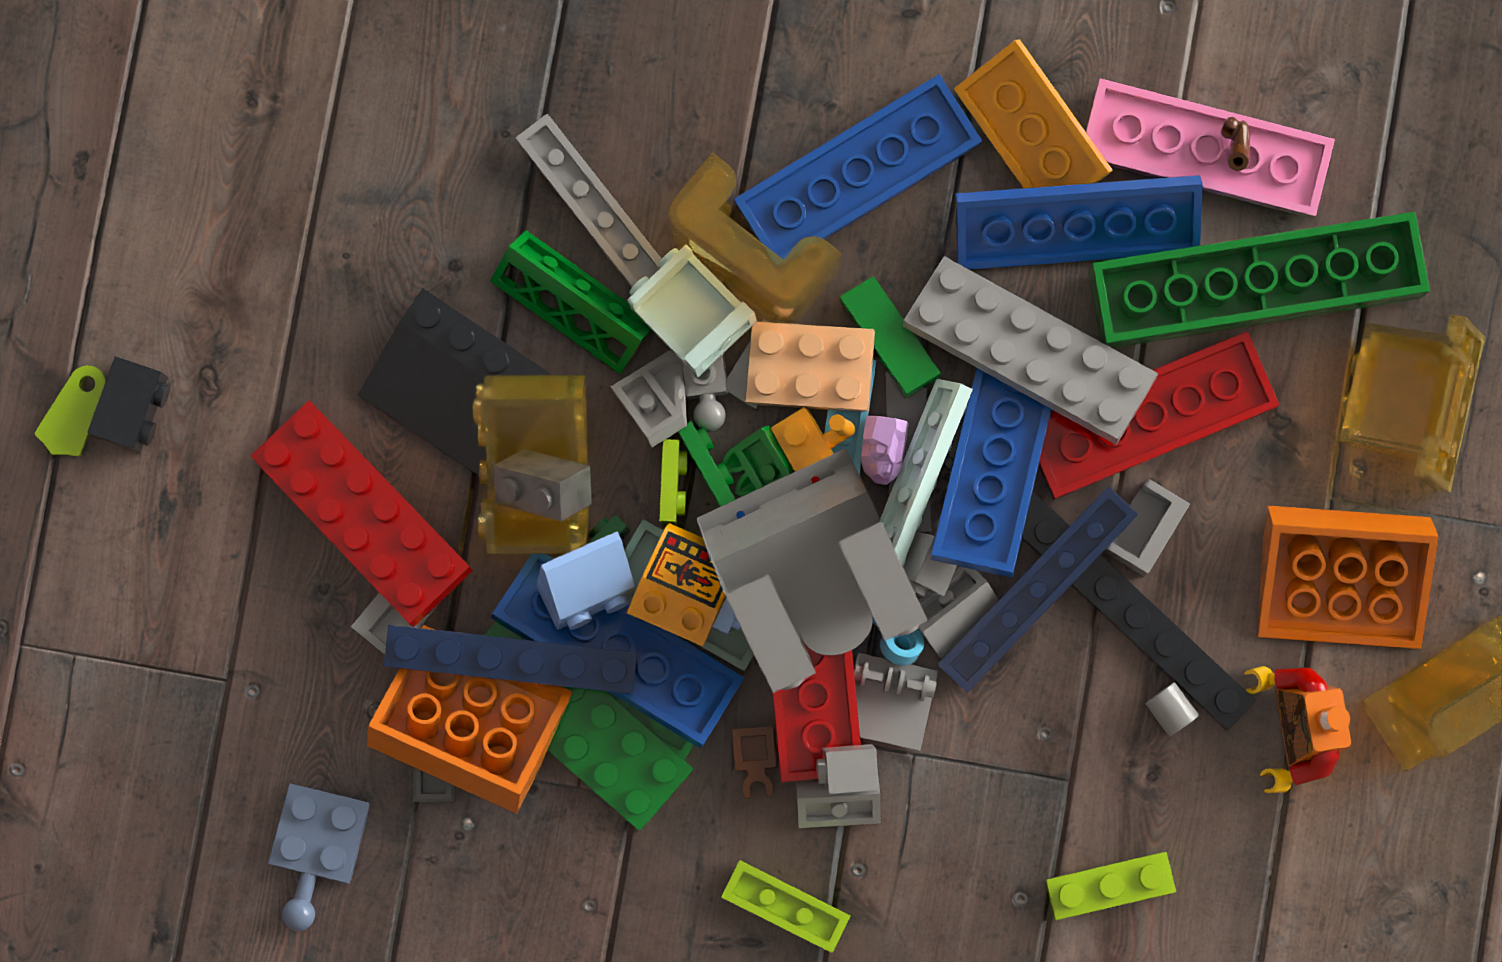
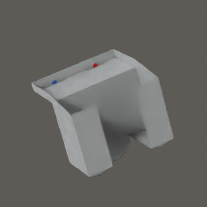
[697,448,928,693]

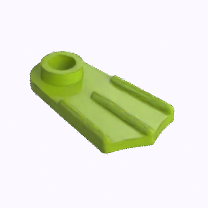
[35,365,106,457]

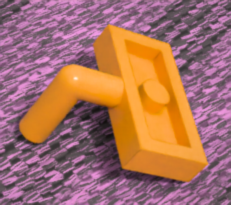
[770,407,855,472]

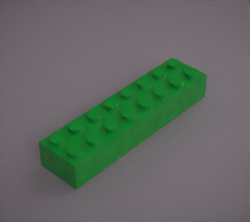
[1088,212,1430,348]

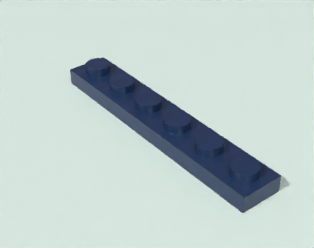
[938,486,1139,693]
[384,625,637,694]

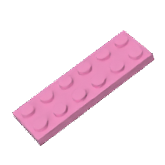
[1086,78,1335,219]

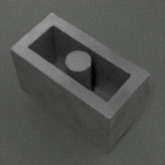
[494,449,592,521]

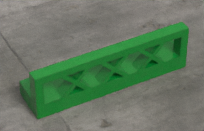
[490,230,653,374]

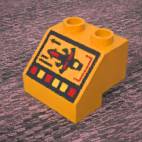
[627,523,726,646]

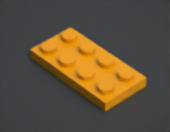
[954,39,1113,188]

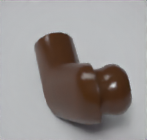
[1220,117,1250,171]

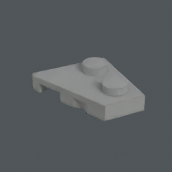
[611,350,687,447]

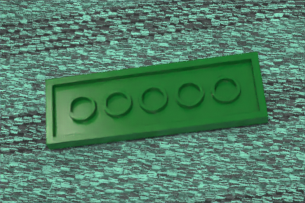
[485,622,694,831]

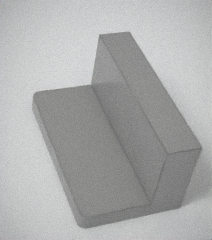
[917,567,999,660]
[796,778,881,828]

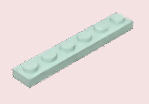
[872,379,972,615]

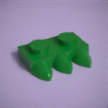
[722,425,795,496]

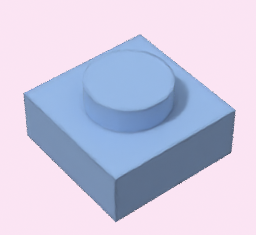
[712,598,741,636]

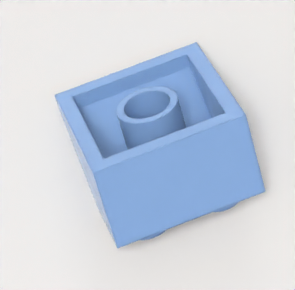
[536,532,635,630]

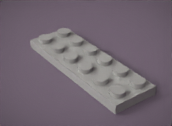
[903,256,1158,445]

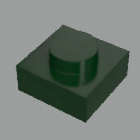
[587,515,630,545]

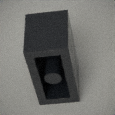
[87,356,170,453]

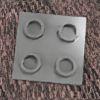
[854,653,938,751]

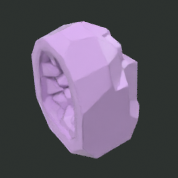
[861,415,909,485]

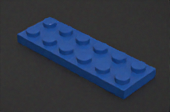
[734,74,982,270]
[956,175,1203,269]
[931,368,1052,578]
[491,548,744,749]

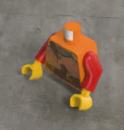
[1244,666,1351,793]

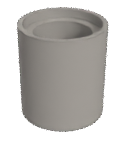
[1145,682,1199,737]

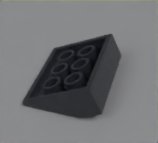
[358,288,561,485]

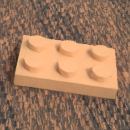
[746,322,875,412]

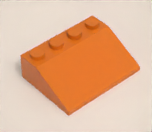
[1257,506,1439,649]
[367,624,573,814]

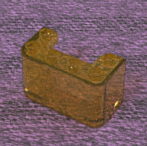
[669,152,842,324]
[473,375,589,554]

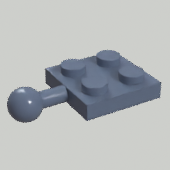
[268,783,371,931]

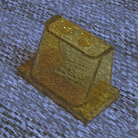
[1339,315,1485,493]
[1360,615,1502,771]

